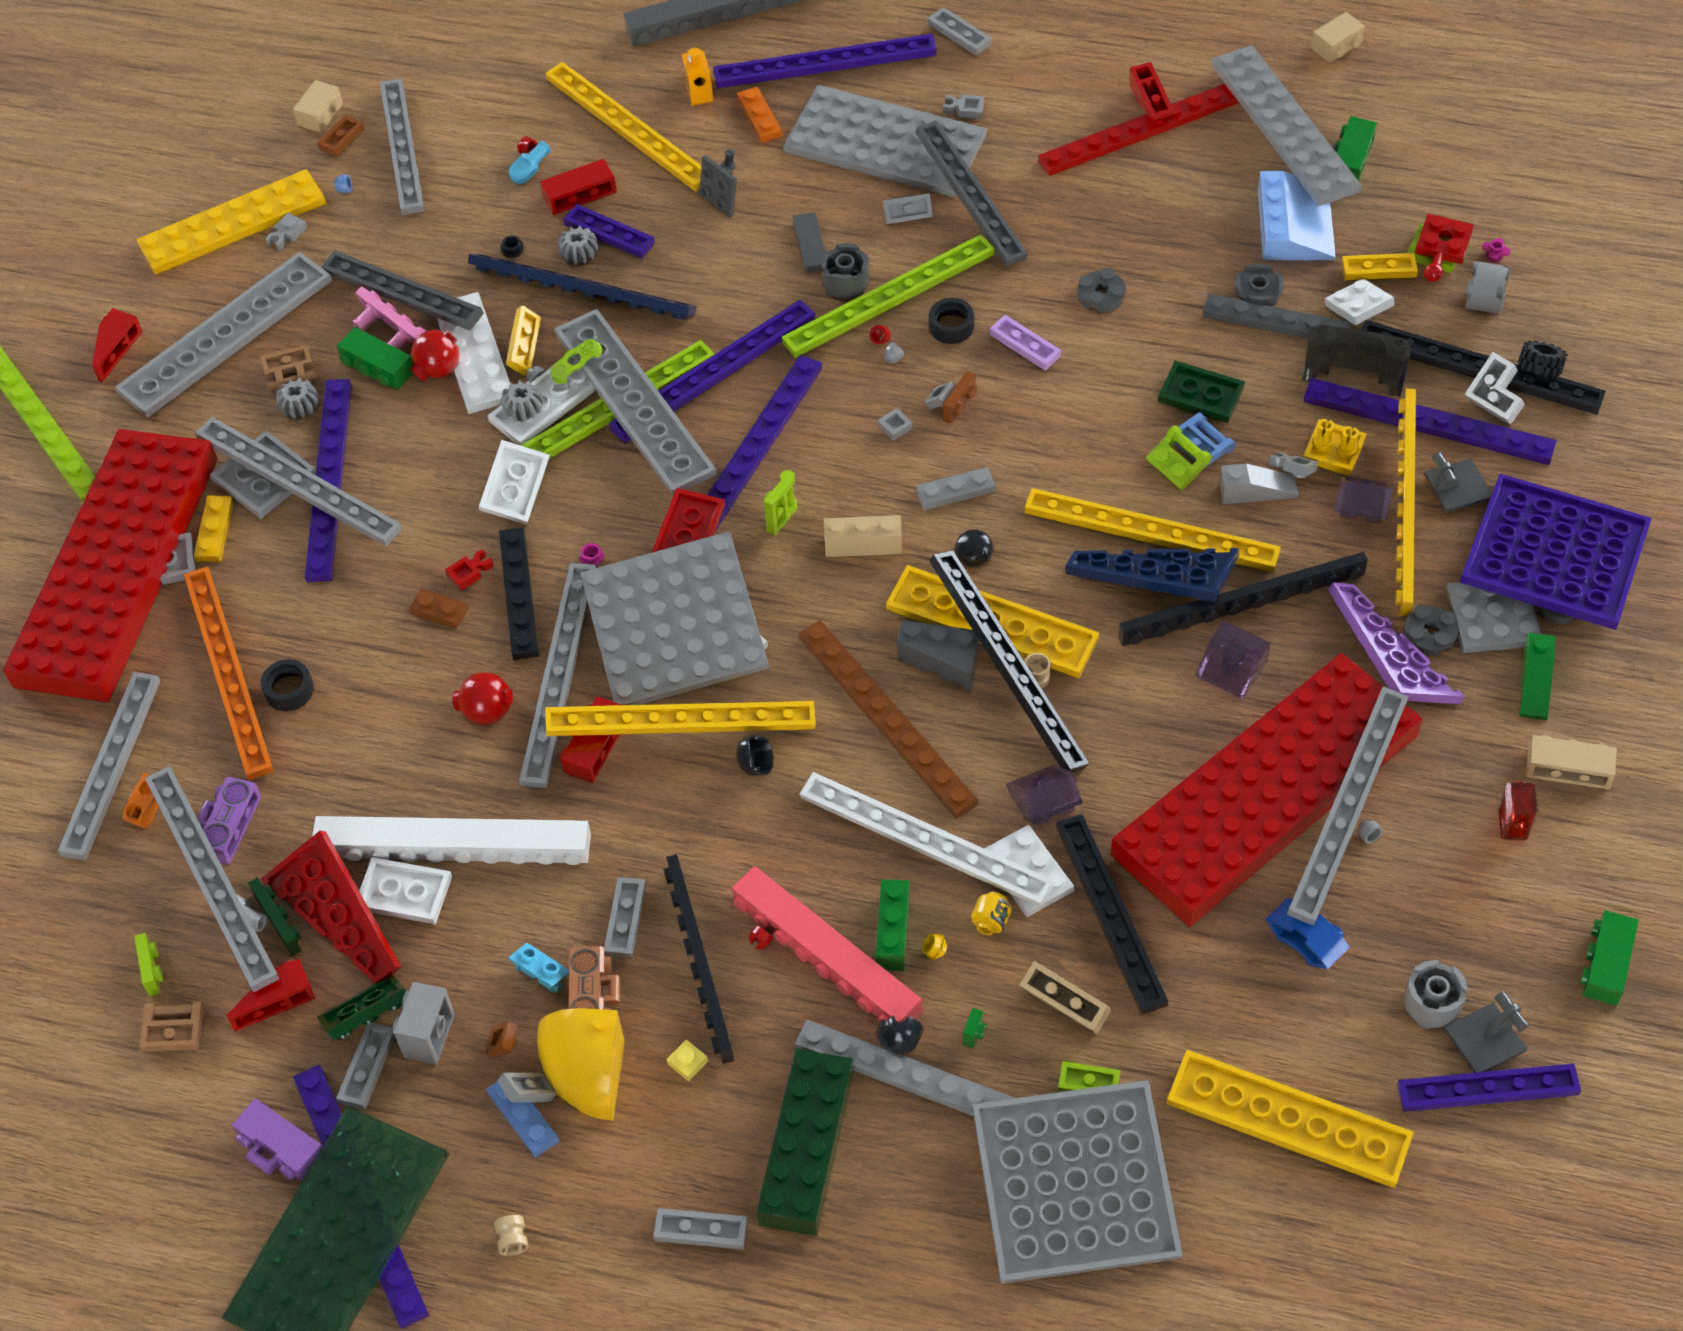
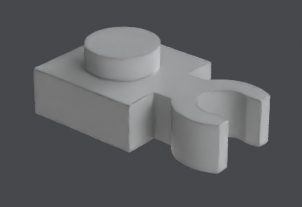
[943,94,984,119]
[266,213,308,251]
[1269,452,1318,478]

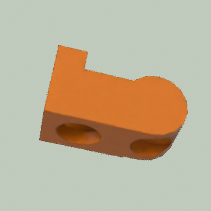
[123,773,159,828]

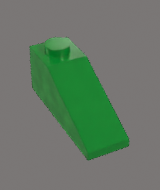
[1519,633,1555,720]

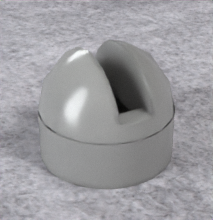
[883,342,905,363]
[526,366,546,382]
[1358,820,1383,844]

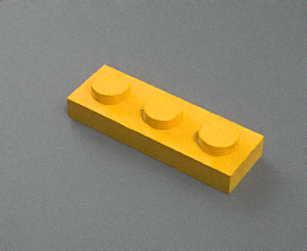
[1341,253,1418,280]
[505,305,541,376]
[194,496,234,562]

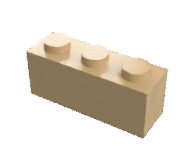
[824,515,902,557]
[1526,735,1617,790]
[1019,961,1112,1035]

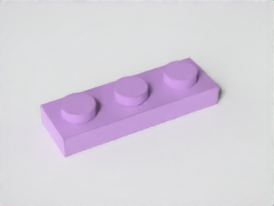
[989,315,1061,371]

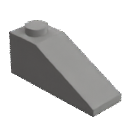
[1219,464,1299,505]

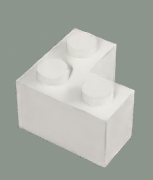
[1465,352,1525,426]

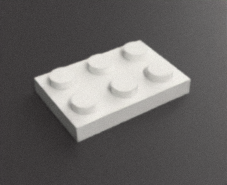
[479,440,550,525]
[984,825,1074,917]
[359,857,452,925]

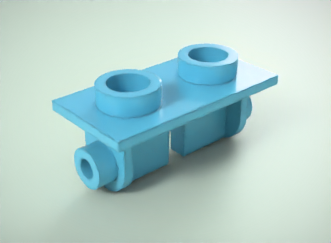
[508,943,569,993]

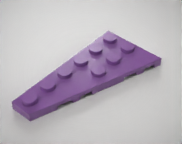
[1328,583,1465,704]

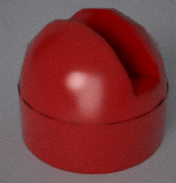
[869,325,891,344]
[748,925,774,950]

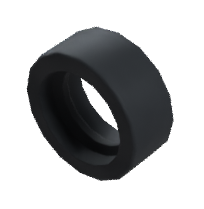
[929,298,975,344]
[260,659,314,711]

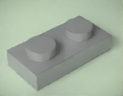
[883,193,933,224]
[497,1073,557,1103]

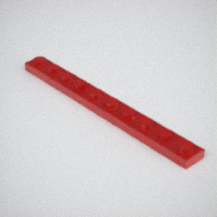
[1038,84,1239,176]

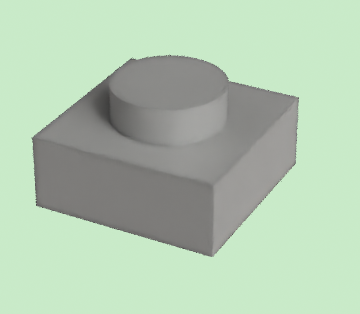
[924,382,955,410]
[878,408,913,441]

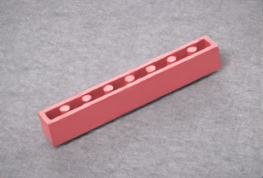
[732,866,922,1022]

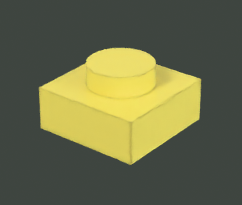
[666,1039,708,1082]

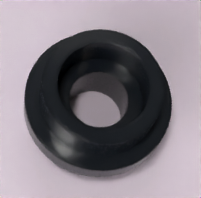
[500,236,524,258]

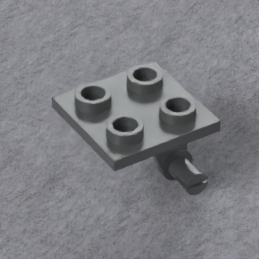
[699,149,737,217]
[1424,452,1492,513]
[1444,991,1529,1073]

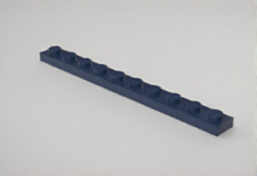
[468,253,697,319]

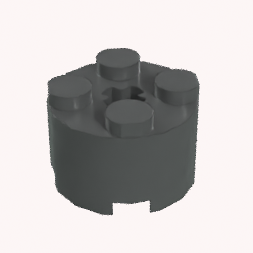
[821,243,869,299]

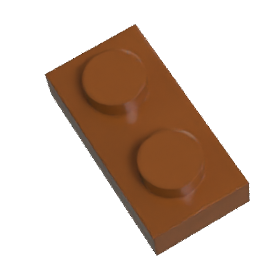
[317,115,364,157]
[943,371,977,424]
[409,588,468,629]

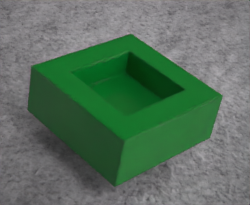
[963,1008,987,1049]

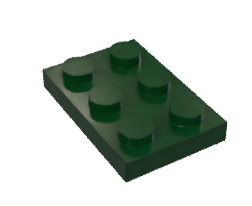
[1158,361,1245,423]
[317,975,406,1041]

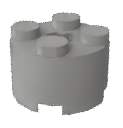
[1466,261,1510,314]
[1404,960,1467,1029]

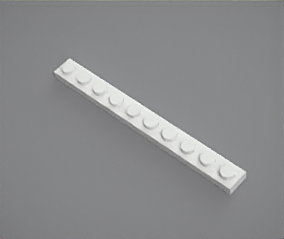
[800,772,1055,908]

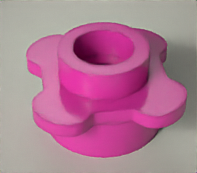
[1482,238,1511,262]

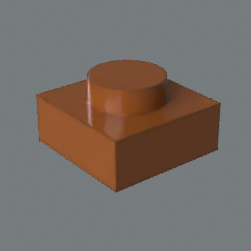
[485,1021,518,1058]

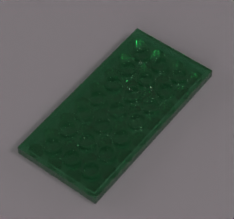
[222,1106,449,1331]

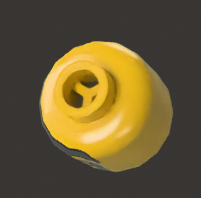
[971,892,1012,935]

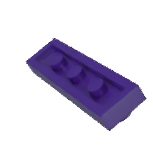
[564,204,655,259]

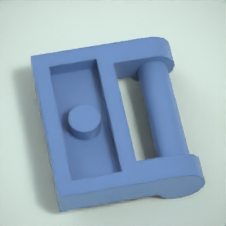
[1174,413,1236,468]

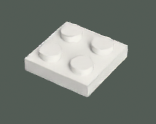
[1325,279,1394,325]

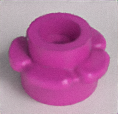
[579,543,604,566]

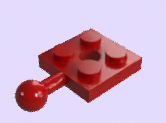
[1415,213,1475,282]

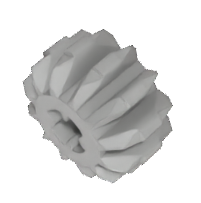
[558,226,598,266]
[276,378,318,420]
[501,380,544,422]

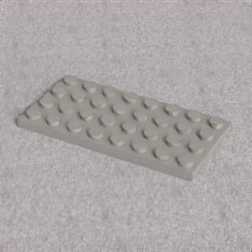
[783,85,987,197]

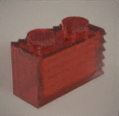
[1498,781,1539,840]

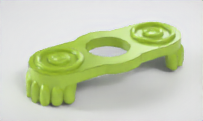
[550,339,603,385]

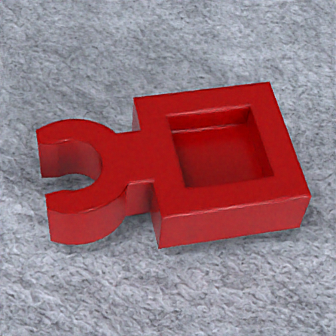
[445,549,494,591]

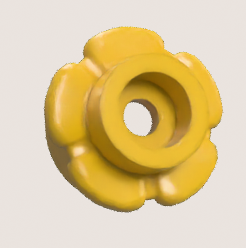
[922,933,947,960]

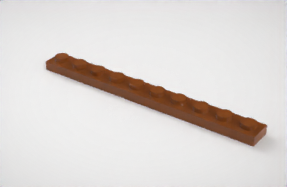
[799,620,978,819]

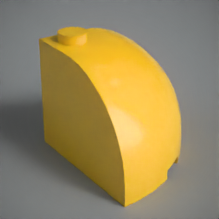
[537,1008,625,1121]

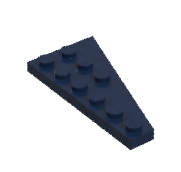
[1065,548,1239,601]

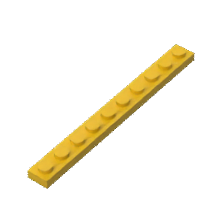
[546,62,701,192]
[1395,389,1416,616]
[1025,488,1281,573]
[545,701,816,736]

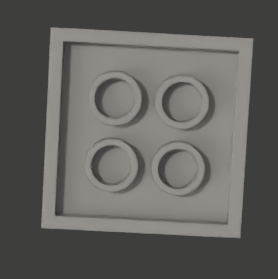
[210,431,316,519]
[1445,582,1541,654]

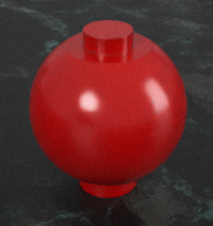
[410,330,460,382]
[452,672,513,725]

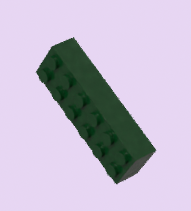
[756,1048,854,1236]

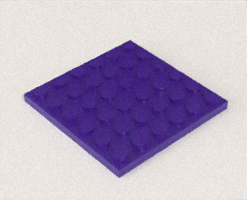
[1460,474,1652,630]

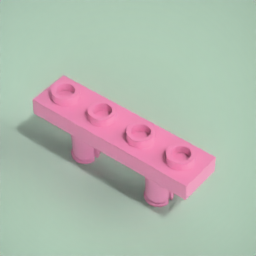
[352,287,426,350]

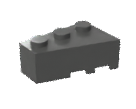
[897,620,980,692]

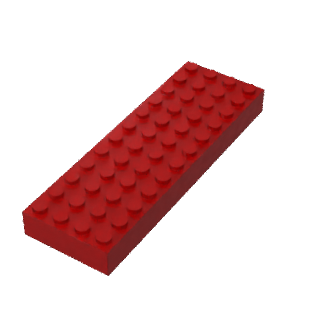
[2,429,218,703]
[1110,652,1423,928]

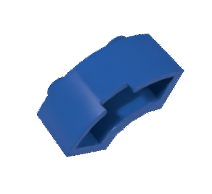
[1266,898,1350,969]

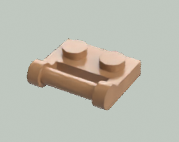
[139,1001,205,1052]

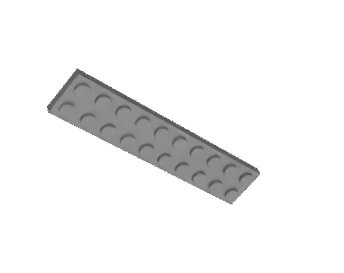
[1211,45,1362,207]
[115,252,332,418]
[554,309,717,496]

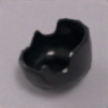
[955,529,994,567]
[736,735,774,776]
[876,1016,924,1054]

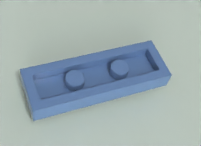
[486,1082,559,1158]

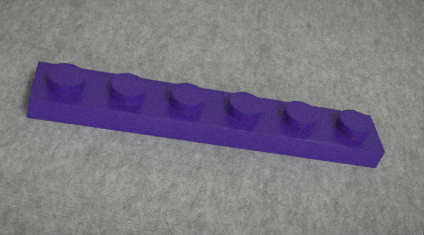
[1397,1063,1581,1112]

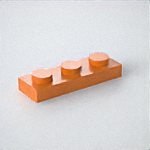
[737,86,782,144]

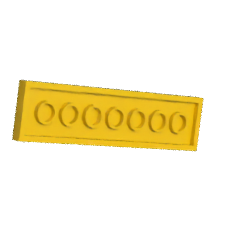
[136,169,326,275]
[886,565,1100,679]
[1166,1049,1414,1188]

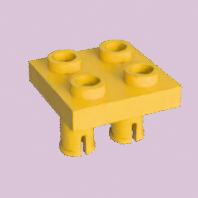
[1303,419,1367,476]

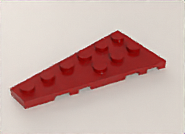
[260,830,402,983]

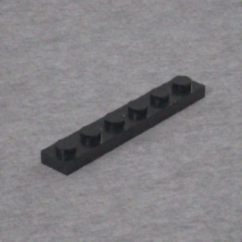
[499,527,539,660]

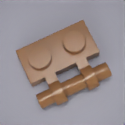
[260,344,317,392]

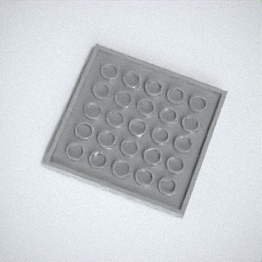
[580,531,770,705]
[972,1080,1183,1284]

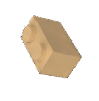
[1311,12,1365,63]
[293,80,343,133]

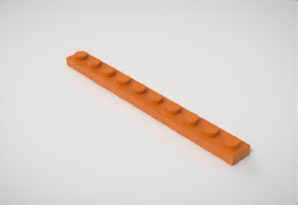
[183,566,274,781]

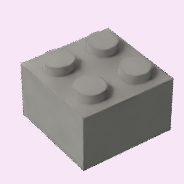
[393,982,455,1065]

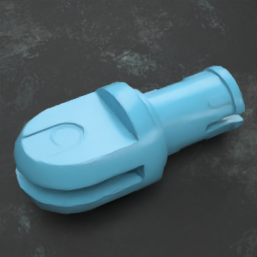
[509,141,551,184]

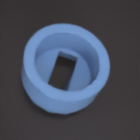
[334,174,353,194]

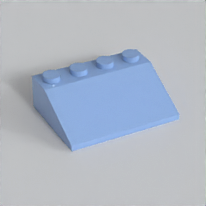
[1258,171,1335,260]

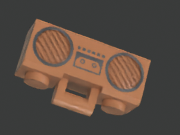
[569,946,620,1010]

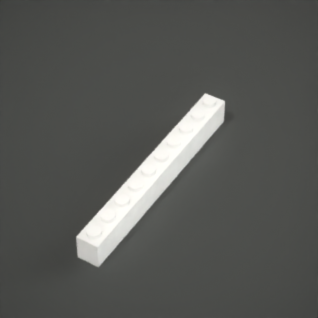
[312,816,591,865]

